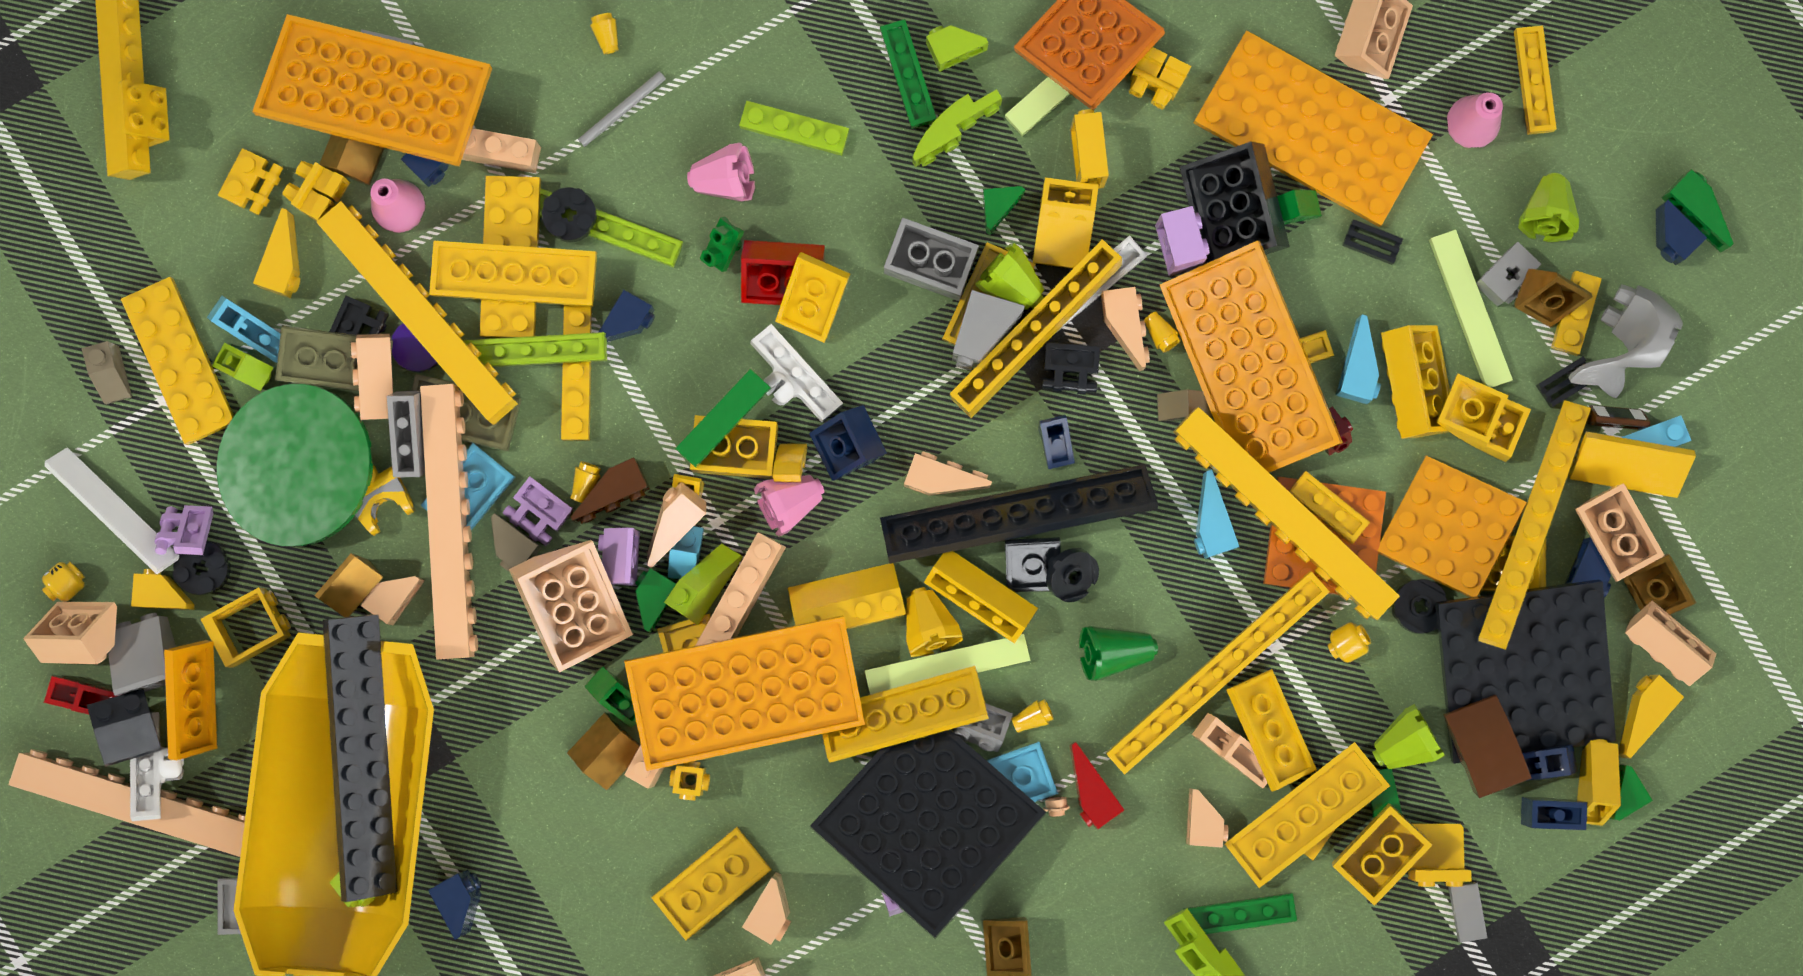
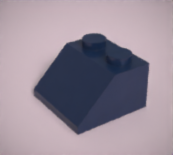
[809,405,887,481]
[428,870,481,940]

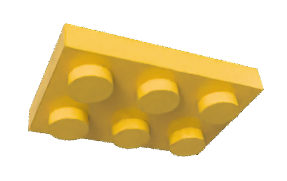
[775,252,851,343]

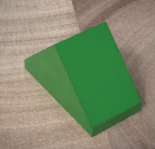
[982,186,1025,235]
[1277,190,1322,225]
[1609,765,1653,821]

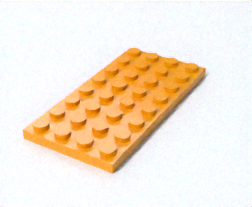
[252,14,492,167]
[1194,30,1433,228]
[1160,240,1343,473]
[624,616,865,771]

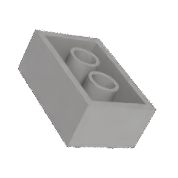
[884,218,979,301]

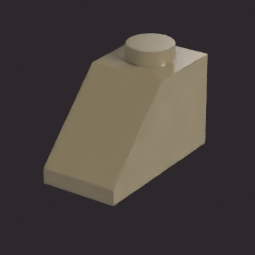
[81,341,132,405]
[491,513,542,572]

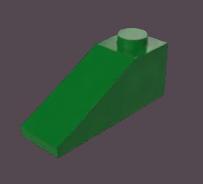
[1661,169,1734,253]

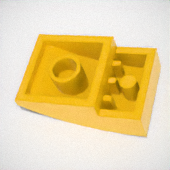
[1437,374,1531,462]

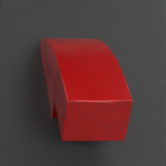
[43,675,116,715]

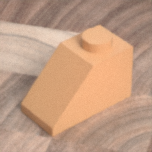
[361,576,425,625]
[1186,788,1228,847]

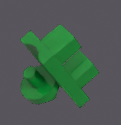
[700,216,744,272]

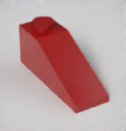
[1070,742,1124,829]

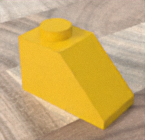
[131,569,195,610]

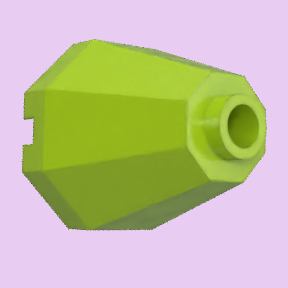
[1518,173,1579,243]
[975,243,1044,310]
[1372,704,1445,769]

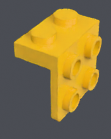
[118,80,170,147]
[1408,823,1472,887]

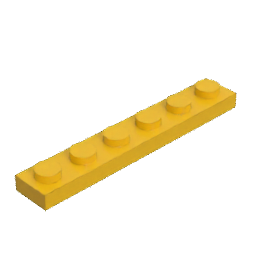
[561,305,592,441]

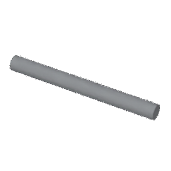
[578,71,666,147]

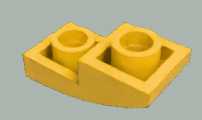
[772,444,807,482]

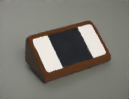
[1588,405,1650,430]

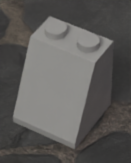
[952,290,1025,370]
[108,613,176,696]

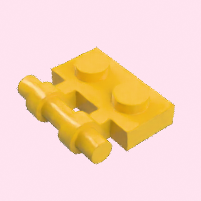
[218,148,283,215]

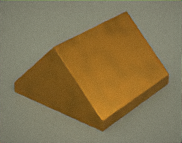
[320,135,384,185]
[1514,268,1593,327]
[314,553,383,617]
[1623,554,1696,615]
[567,713,640,790]
[983,917,1032,976]

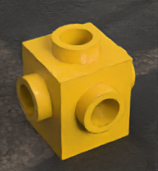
[669,761,710,801]

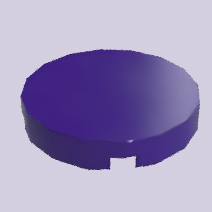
[392,323,438,373]

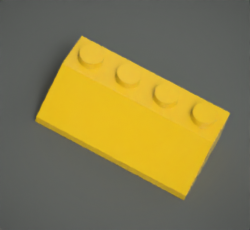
[1381,325,1450,439]
[788,563,906,630]

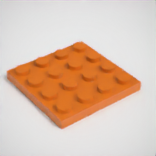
[1014,0,1165,110]
[1263,476,1386,595]

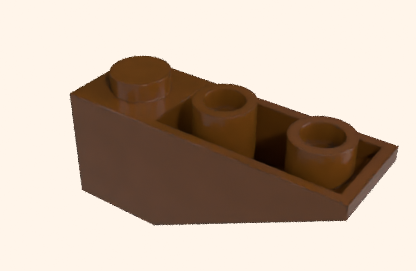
[571,457,650,525]

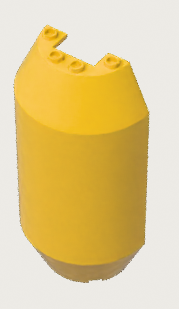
[233,632,434,976]

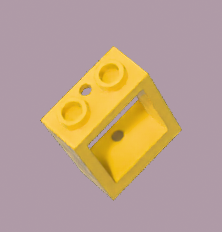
[1070,109,1109,189]
[201,587,291,668]

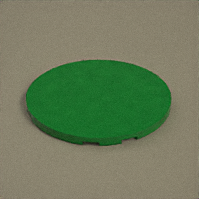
[216,384,373,547]

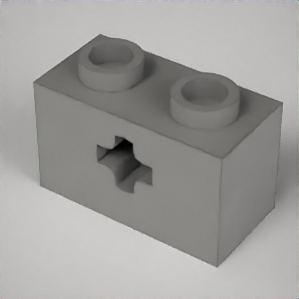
[1476,242,1541,307]

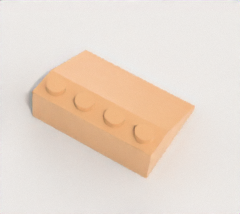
[509,540,633,673]

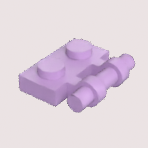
[503,476,574,546]
[154,505,213,555]

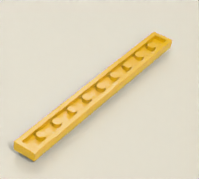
[1479,400,1591,650]
[1106,571,1330,775]

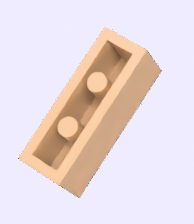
[462,128,541,173]
[351,334,393,420]
[1625,601,1716,686]

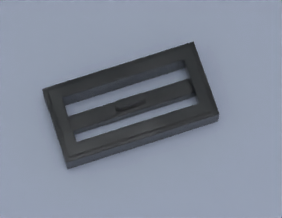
[1342,219,1403,265]
[1536,356,1587,408]

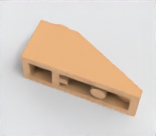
[647,482,706,568]

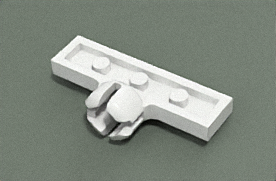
[750,324,843,423]
[130,712,184,821]

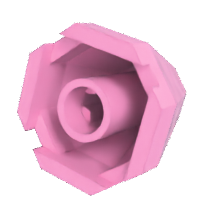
[687,143,755,201]
[754,475,824,537]

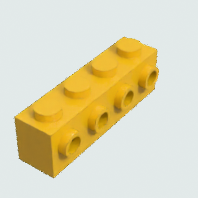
[924,551,1038,644]

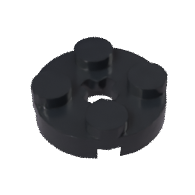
[542,187,597,242]
[173,541,231,595]
[1046,548,1099,602]
[1392,579,1447,634]

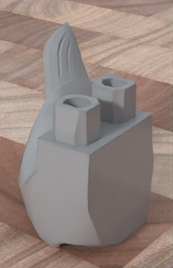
[1569,284,1683,398]

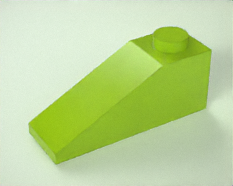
[664,543,743,625]

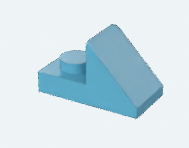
[668,526,704,580]

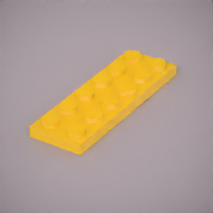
[480,176,541,338]
[429,241,597,307]
[121,277,234,445]
[822,666,989,763]
[1225,742,1390,888]

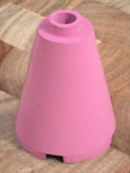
[1447,93,1503,148]
[371,179,425,233]

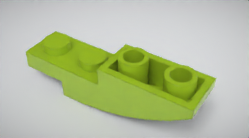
[913,89,1002,167]
[1164,908,1245,976]

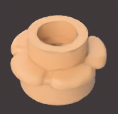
[1043,797,1070,817]

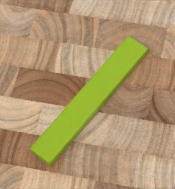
[539,189,683,268]
[463,332,607,367]

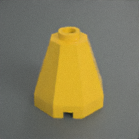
[906,587,963,657]

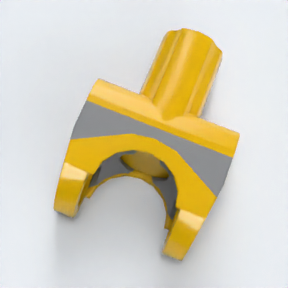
[355,464,415,536]

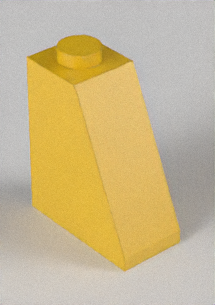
[1577,739,1621,826]

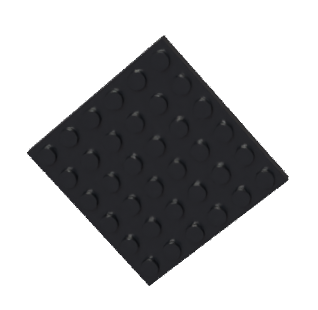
[1435,579,1616,764]
[810,730,1046,939]

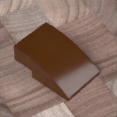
[1443,695,1531,798]

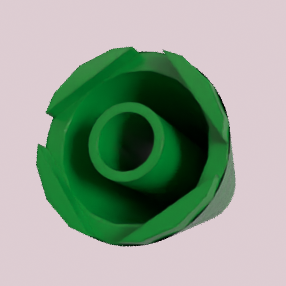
[1079,626,1158,681]

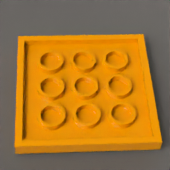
[1378,456,1527,597]

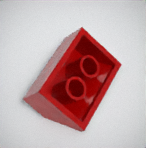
[741,240,825,305]

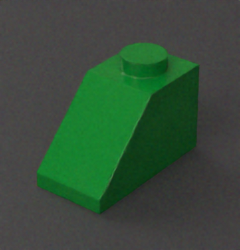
[635,568,676,633]
[584,666,637,728]

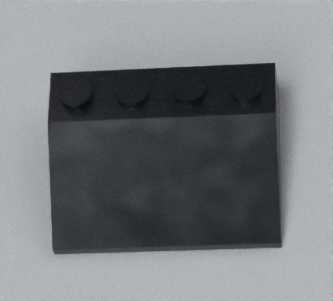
[1180,141,1290,265]

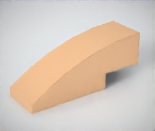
[1192,713,1267,788]

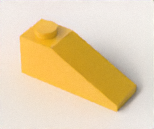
[253,208,300,299]
[1618,675,1684,759]

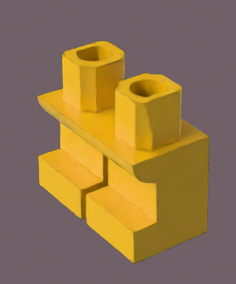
[1129,47,1192,110]
[282,161,350,221]

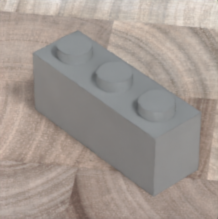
[387,391,425,477]

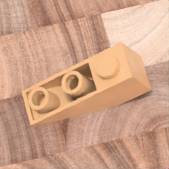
[1101,287,1150,371]
[904,452,992,496]

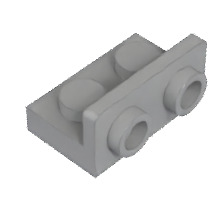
[950,703,1013,752]

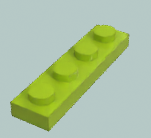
[739,100,849,156]

